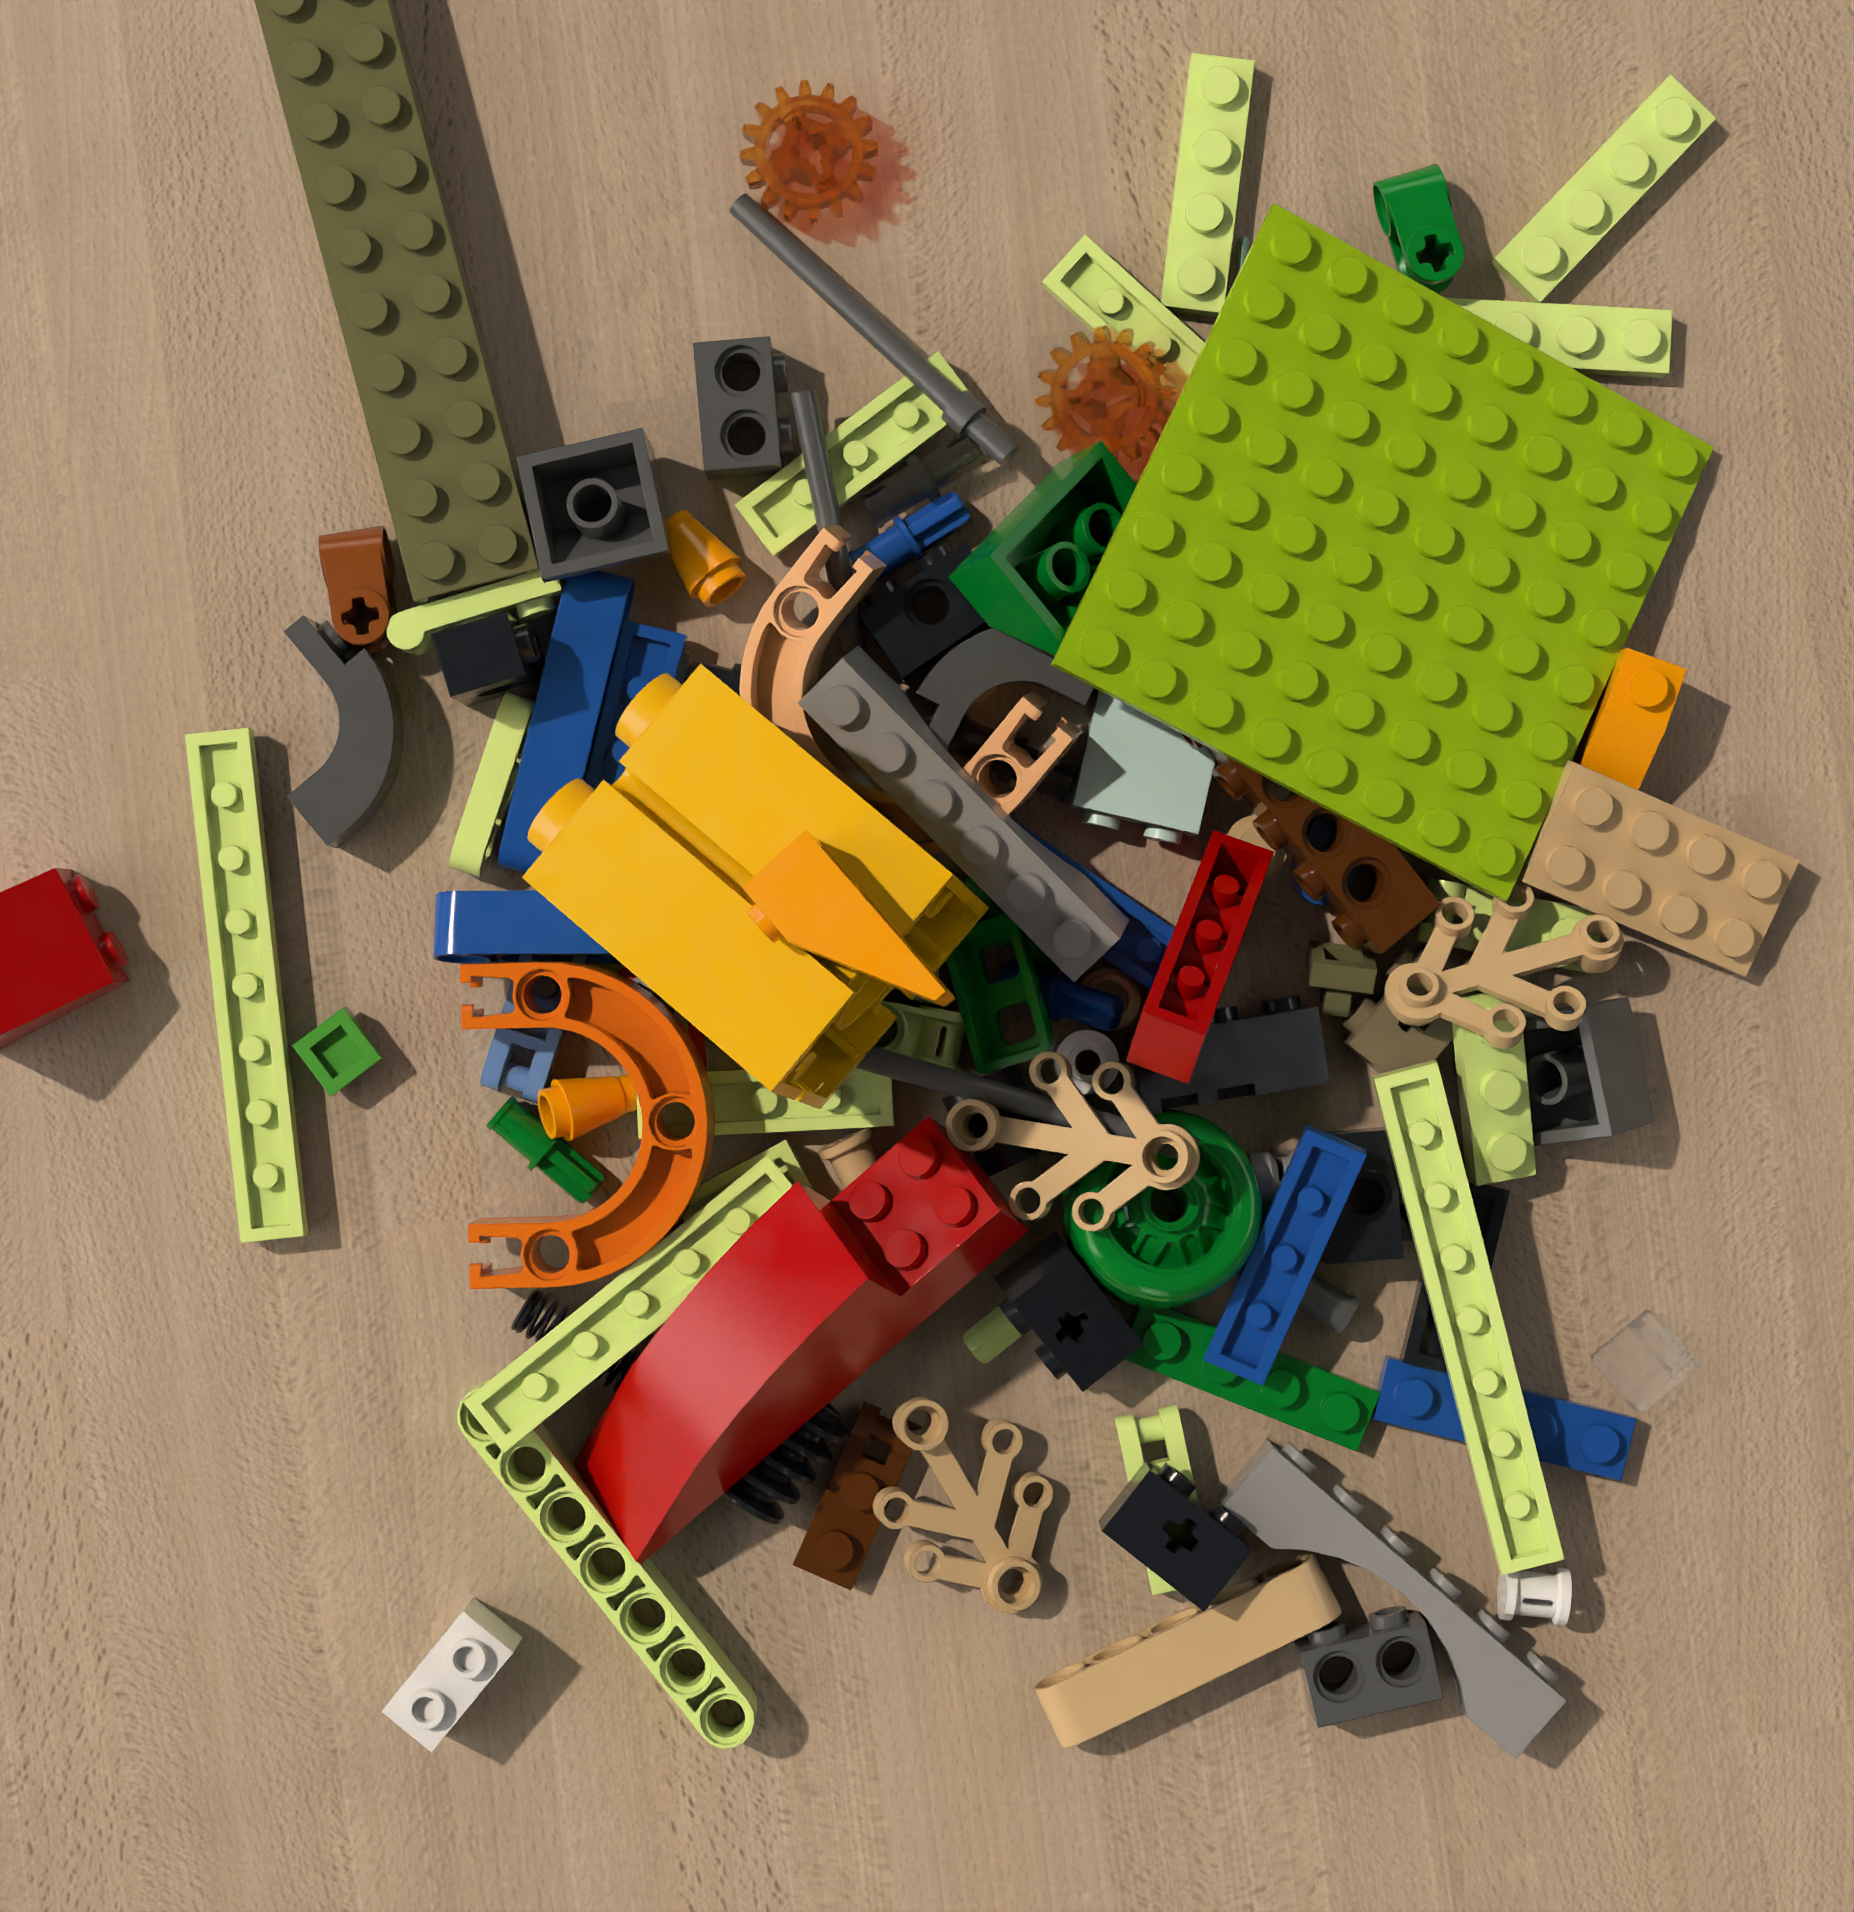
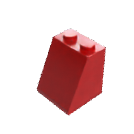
[0,868,130,1049]

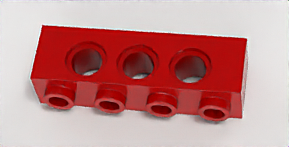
[1126,830,1274,1084]

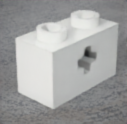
[382,1598,523,1753]

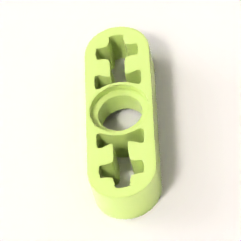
[449,692,535,877]

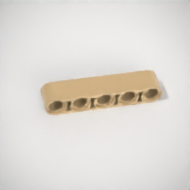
[1033,1552,1342,1748]

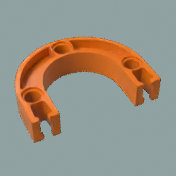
[460,961,715,1289]

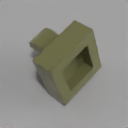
[1305,940,1377,1017]

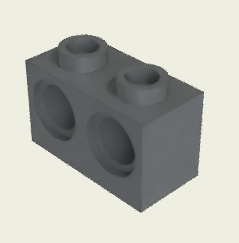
[693,336,794,480]
[1294,1606,1444,1728]

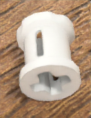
[1497,1567,1572,1626]

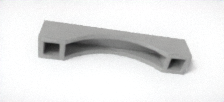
[798,645,1129,982]
[1218,1439,1566,1759]

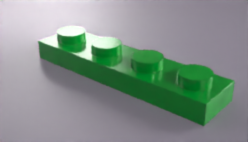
[1125,1306,1380,1452]

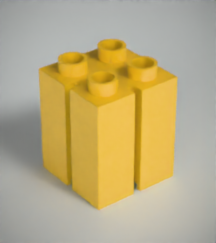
[522,663,989,1109]

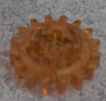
[739,80,879,225]
[1035,325,1177,462]

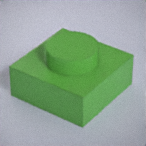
[292,1007,385,1097]

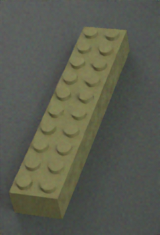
[254,0,540,606]

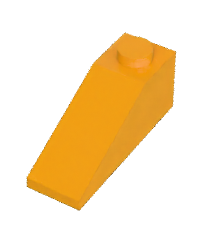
[1573,647,1687,790]
[742,830,955,1007]

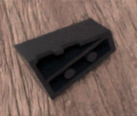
[1123,995,1330,1114]

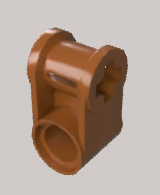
[318,526,398,654]

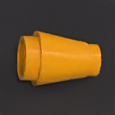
[668,510,746,607]
[537,1074,637,1141]

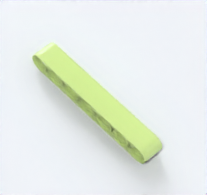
[457,1380,758,1749]

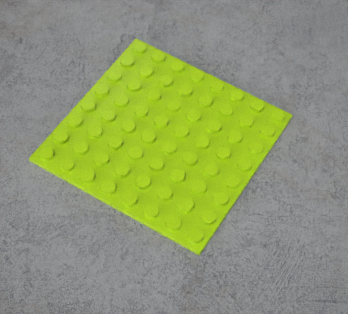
[1051,203,1714,901]

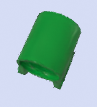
[1373,164,1464,294]

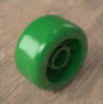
[1062,1110,1262,1309]

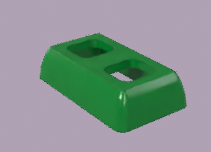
[946,913,1056,1074]

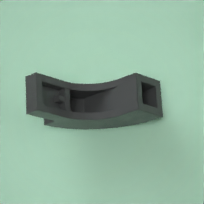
[284,615,404,848]
[915,628,1094,750]

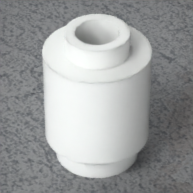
[1053,1029,1119,1095]

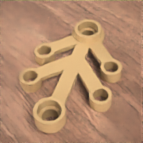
[1384,880,1624,1049]
[946,1051,1200,1232]
[873,1395,1054,1613]

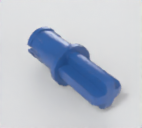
[848,491,971,586]
[998,960,1124,1031]

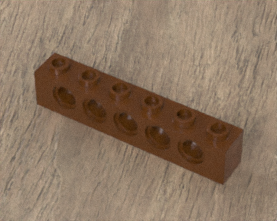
[1178,732,1441,954]

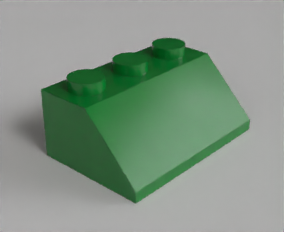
[949,440,1137,655]

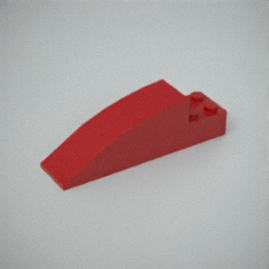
[573,1116,1029,1564]

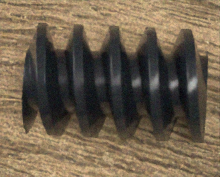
[725,1403,849,1524]

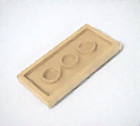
[1517,760,1800,977]

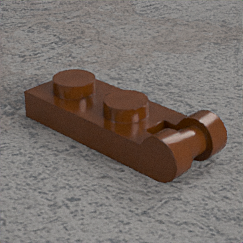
[793,1401,922,1590]

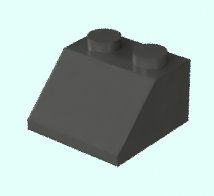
[517,428,670,583]
[1523,996,1655,1146]

